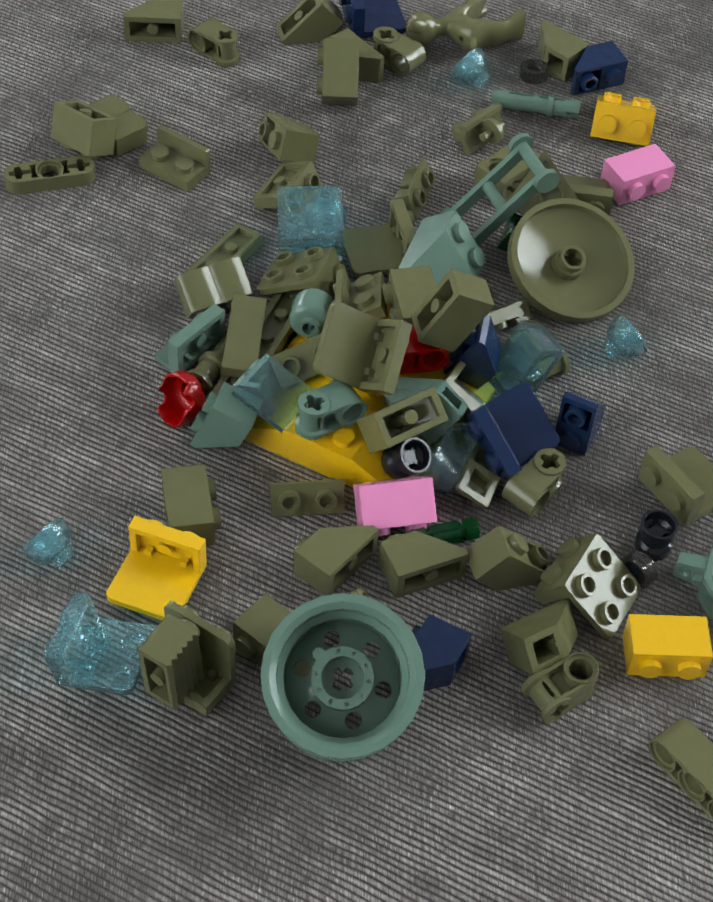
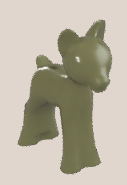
[406,0,526,51]

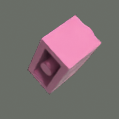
[600,144,676,205]
[353,475,437,536]

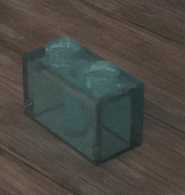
[489,321,565,395]

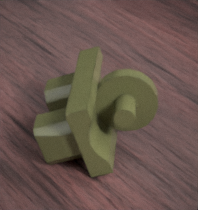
[452,103,505,155]

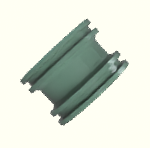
[260,593,425,762]

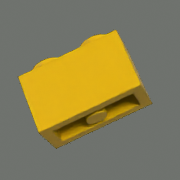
[622,614,713,680]

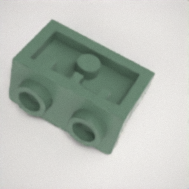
[155,304,225,372]

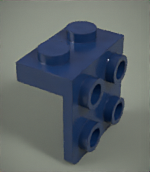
[339,0,406,38]
[464,382,560,478]

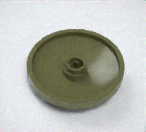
[507,198,635,323]

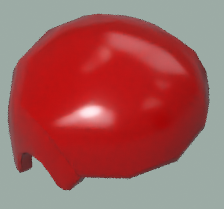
[157,370,205,428]

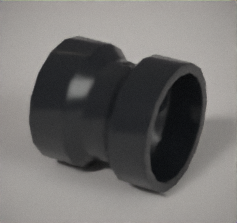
[381,437,432,479]
[634,509,678,561]

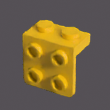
[590,92,656,146]
[106,516,207,620]

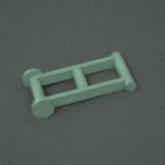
[440,133,560,246]

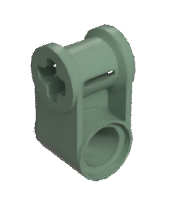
[295,380,367,440]

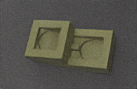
[455,438,501,509]

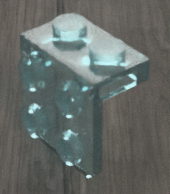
[277,186,344,261]
[44,592,155,695]

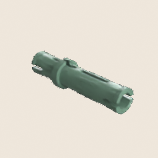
[491,88,581,119]

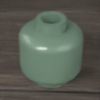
[289,288,333,338]

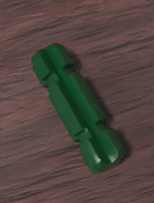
[409,517,481,543]

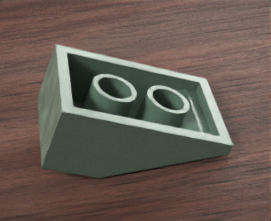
[399,210,486,286]

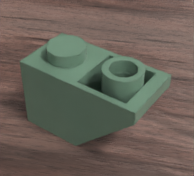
[383,377,469,444]
[189,381,263,448]

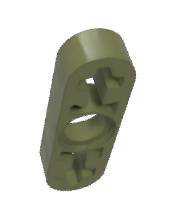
[4,156,96,194]

